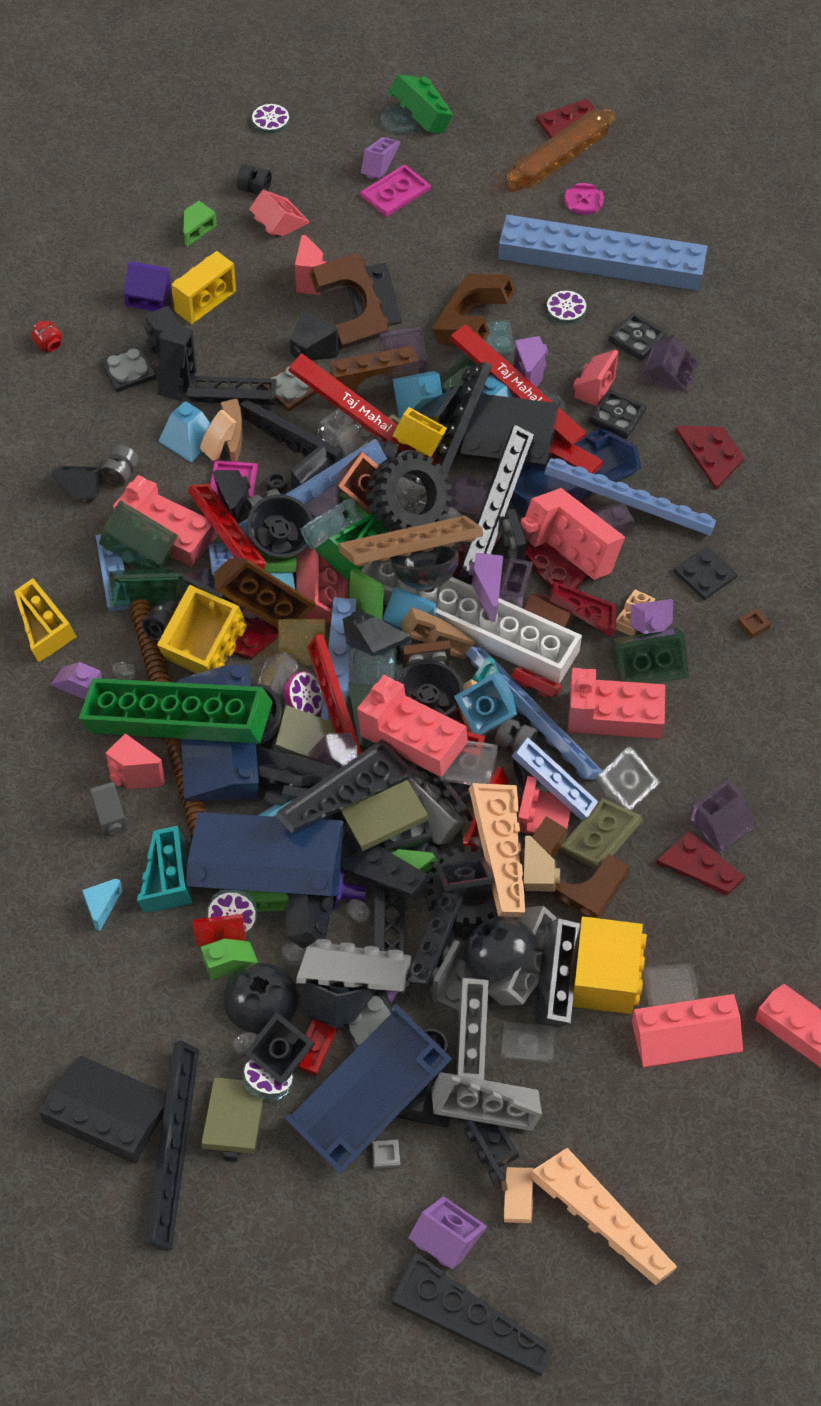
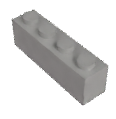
[456,978,488,1080]

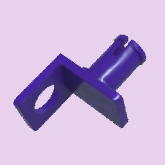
[333,870,366,910]

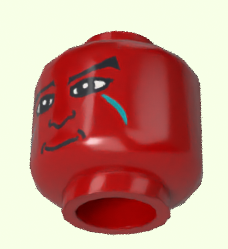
[31,321,63,352]

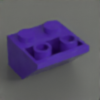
[124,261,172,312]

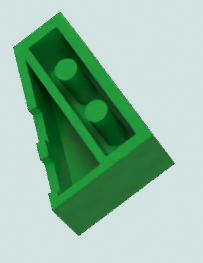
[387,74,453,133]
[314,513,389,580]

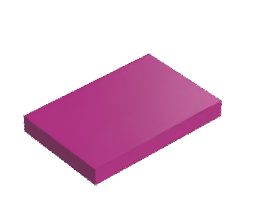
[360,164,431,217]

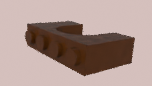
[309,252,389,350]
[432,273,516,345]
[330,345,419,410]
[519,816,630,919]

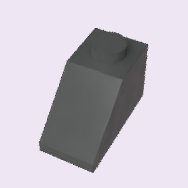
[90,782,127,836]

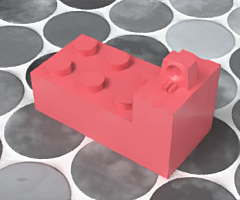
[113,475,216,567]
[520,488,625,580]
[568,668,665,739]
[357,675,468,777]

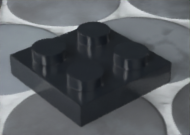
[674,546,738,601]

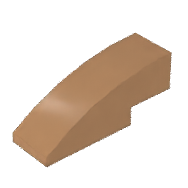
[221,399,243,462]
[400,607,476,659]

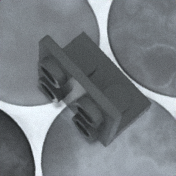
[430,940,473,1013]

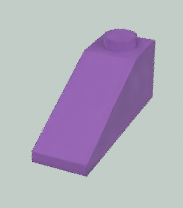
[361,137,401,179]
[468,553,503,622]

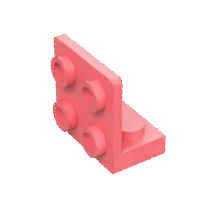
[518,776,571,835]

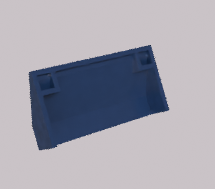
[510,428,642,517]
[177,665,259,801]
[186,812,343,896]
[284,1004,452,1175]

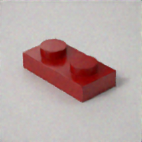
[511,666,562,698]
[192,914,247,946]
[296,1020,337,1077]

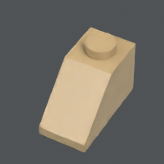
[524,836,560,891]

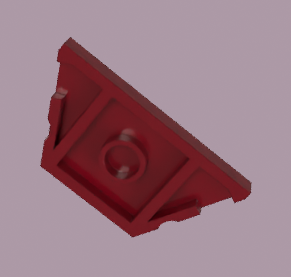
[675,426,744,490]
[232,609,284,660]

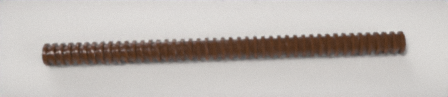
[129,599,206,839]

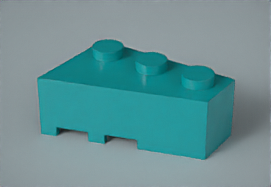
[137,826,192,913]

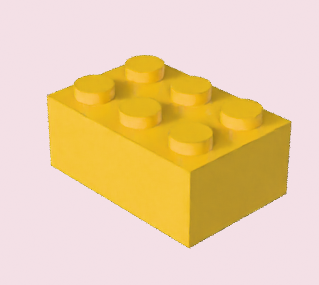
[171,251,236,324]

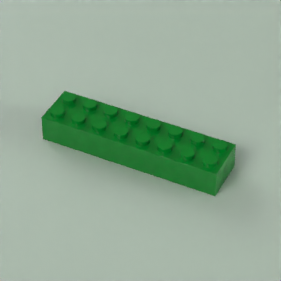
[79,678,273,744]

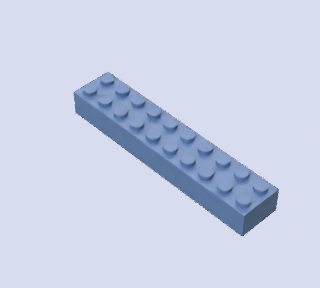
[498,214,708,291]

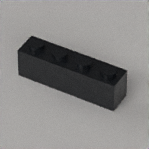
[534,918,581,1028]

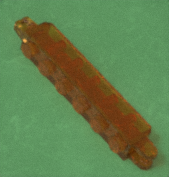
[507,108,616,192]

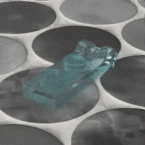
[300,498,362,549]

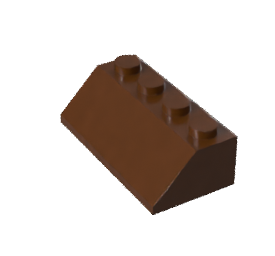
[214,558,316,634]

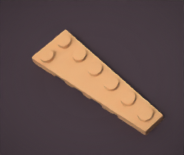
[469,783,525,917]
[529,1148,677,1285]

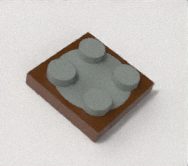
[261,362,317,412]
[402,640,451,669]

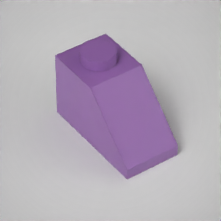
[631,599,673,634]
[51,662,102,699]

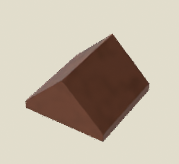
[336,452,379,515]
[524,592,577,629]

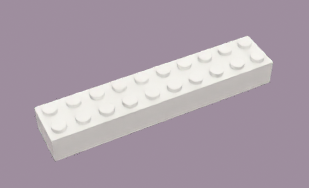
[361,560,582,684]

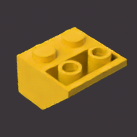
[393,407,447,457]

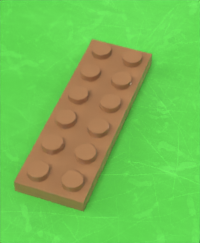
[338,516,483,566]

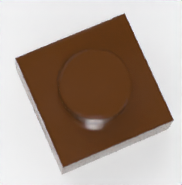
[737,608,771,639]

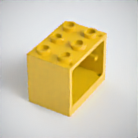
[157,585,246,674]
[572,917,647,1014]

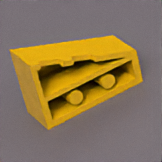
[14,578,77,662]

